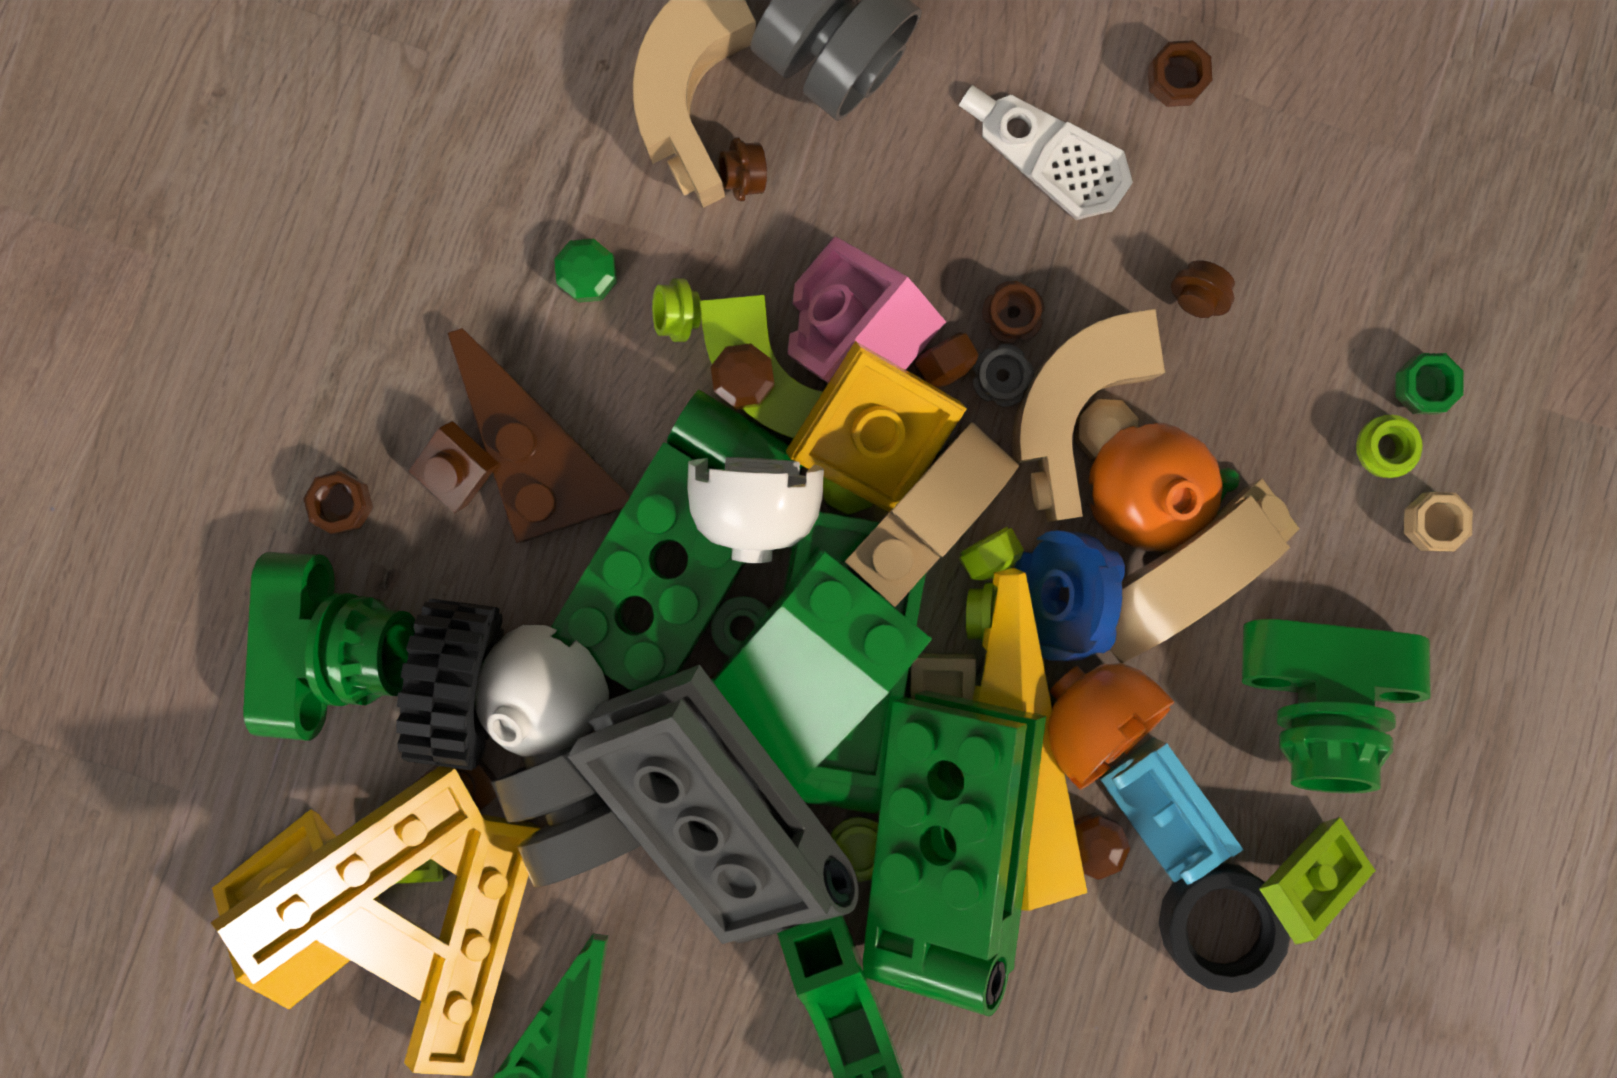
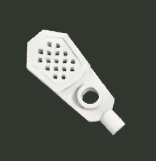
[959,85,1133,220]

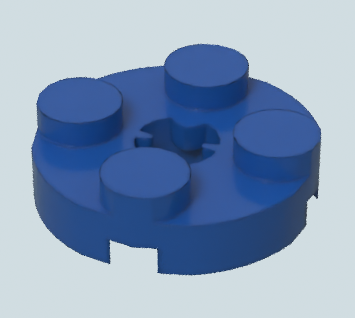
[1014,530,1125,661]

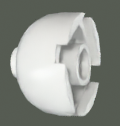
[687,458,824,563]
[474,625,609,758]

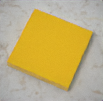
[786,341,967,512]

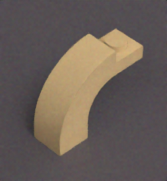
[633,0,756,208]
[1012,309,1165,522]
[845,422,1019,607]
[1110,478,1300,663]

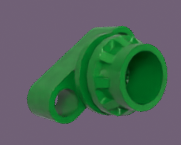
[243,552,415,741]
[1242,619,1431,793]

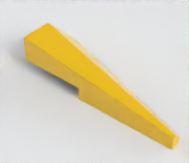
[961,568,1087,911]

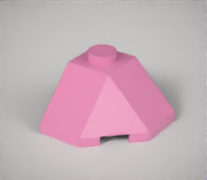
[787,236,946,383]

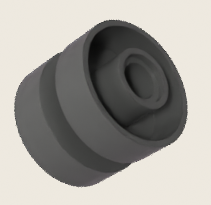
[751,0,922,121]
[491,746,641,887]

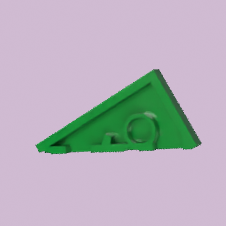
[492,933,609,1078]

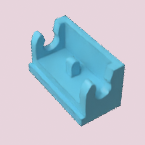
[1098,737,1243,885]

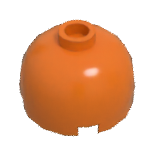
[1089,423,1223,552]
[1048,663,1174,790]

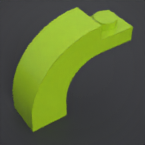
[700,295,823,442]

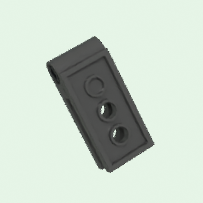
[568,665,858,944]

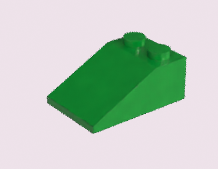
[712,548,932,787]

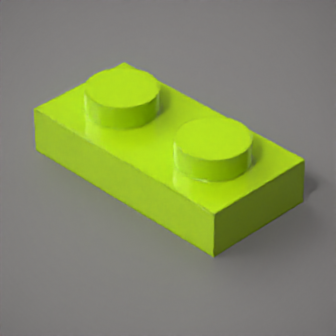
[1259,817,1376,945]

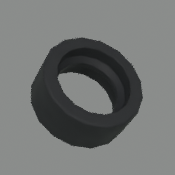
[1159,863,1290,993]

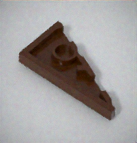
[447,328,631,543]

